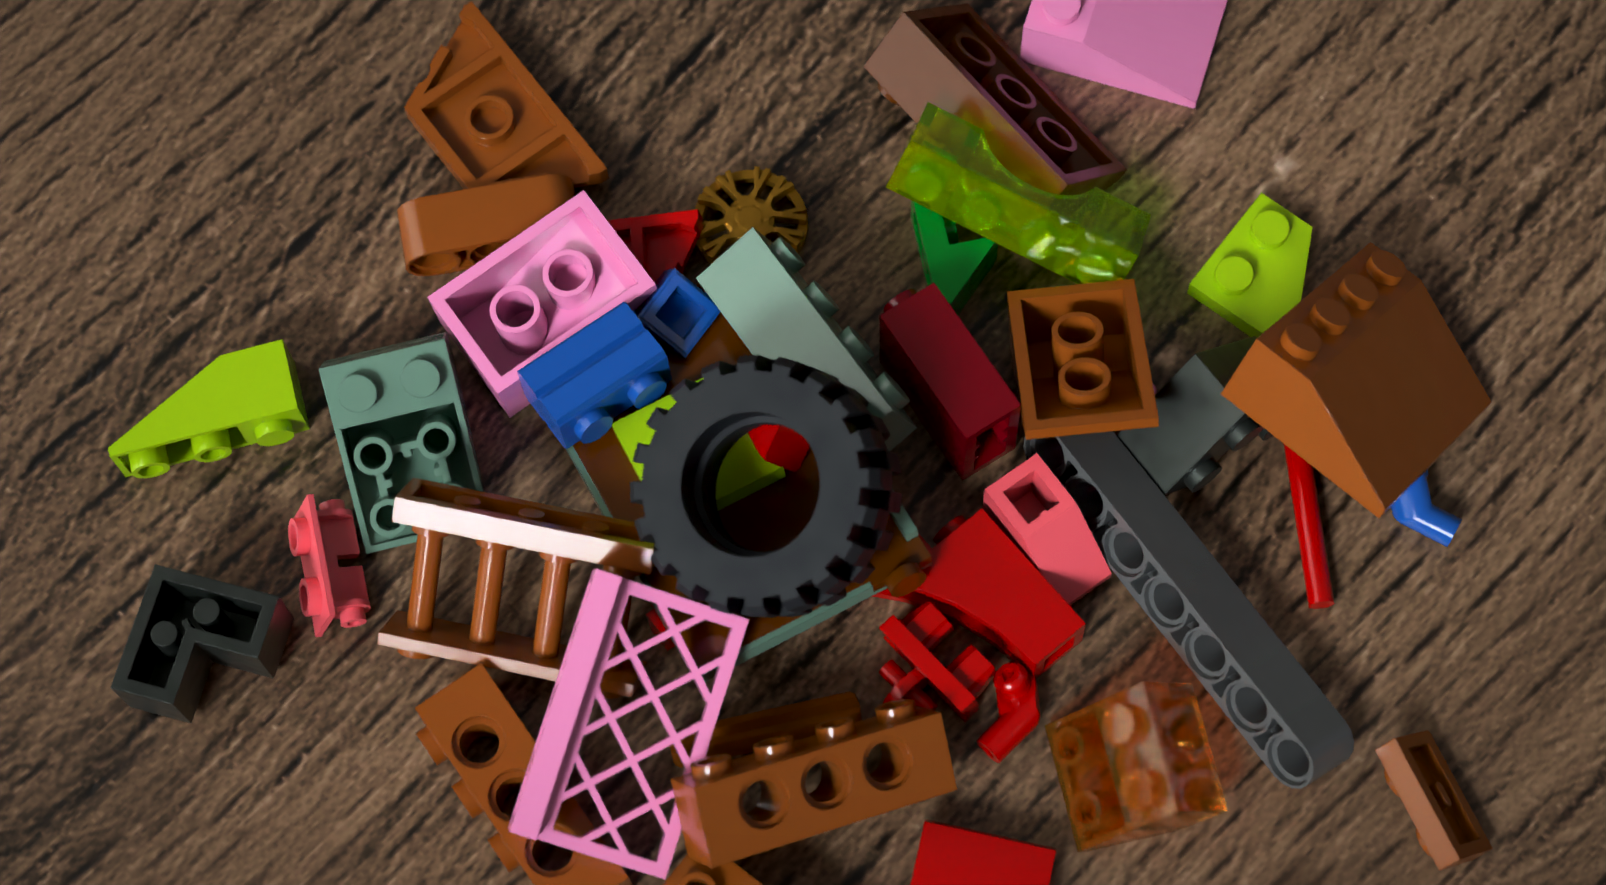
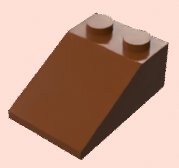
[1007,279,1159,440]

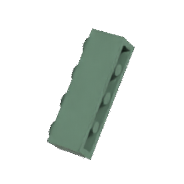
[696,227,917,451]

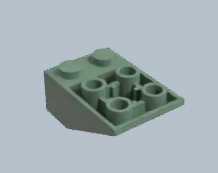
[319,332,484,554]

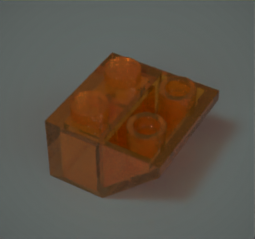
[1045,682,1228,852]

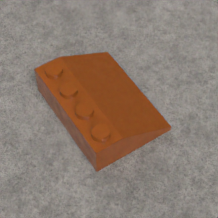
[1221,242,1492,518]

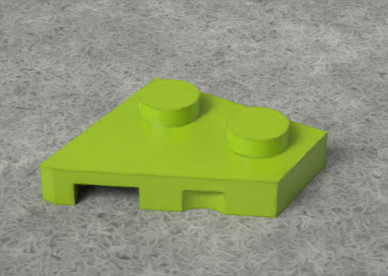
[1187,193,1313,338]

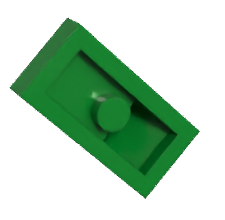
[911,188,999,315]

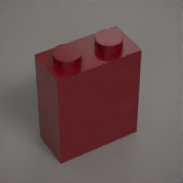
[880,283,1021,481]

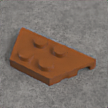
[404,1,609,189]

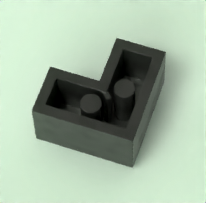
[1117,336,1273,495]
[110,564,295,724]

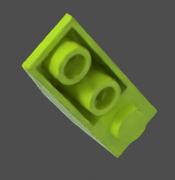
[108,339,310,478]

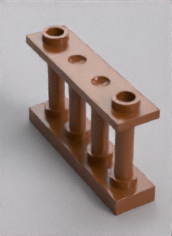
[377,478,657,699]

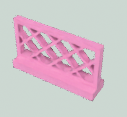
[508,568,749,879]

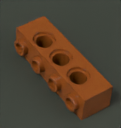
[415,663,632,885]
[671,699,957,868]

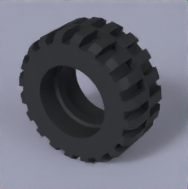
[630,355,902,618]

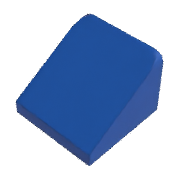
[634,268,721,358]

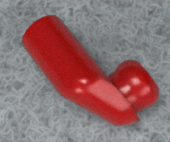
[976,662,1041,764]

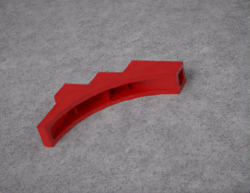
[646,508,1086,679]

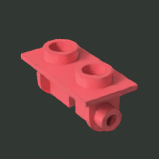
[288,494,371,637]

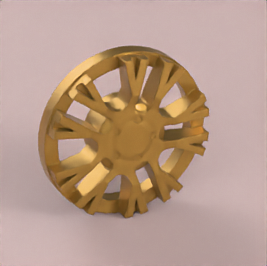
[695,166,808,265]

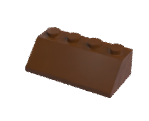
[863,3,1127,238]

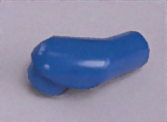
[1391,469,1462,547]

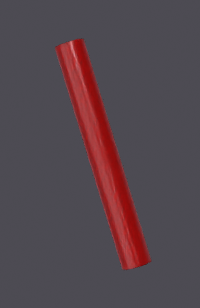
[1283,443,1335,609]

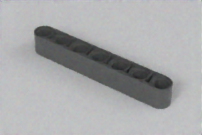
[1024,431,1354,789]

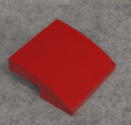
[910,819,1056,885]

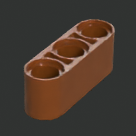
[397,174,576,276]

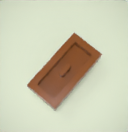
[1375,730,1493,871]

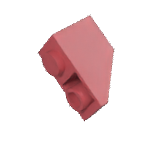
[982,453,1112,606]

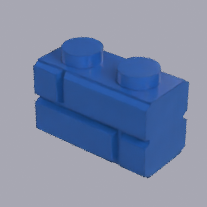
[517,302,672,449]

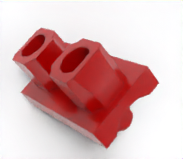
[879,601,996,722]

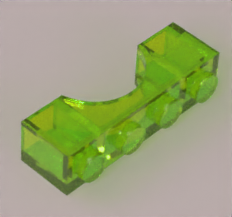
[886,102,1151,284]

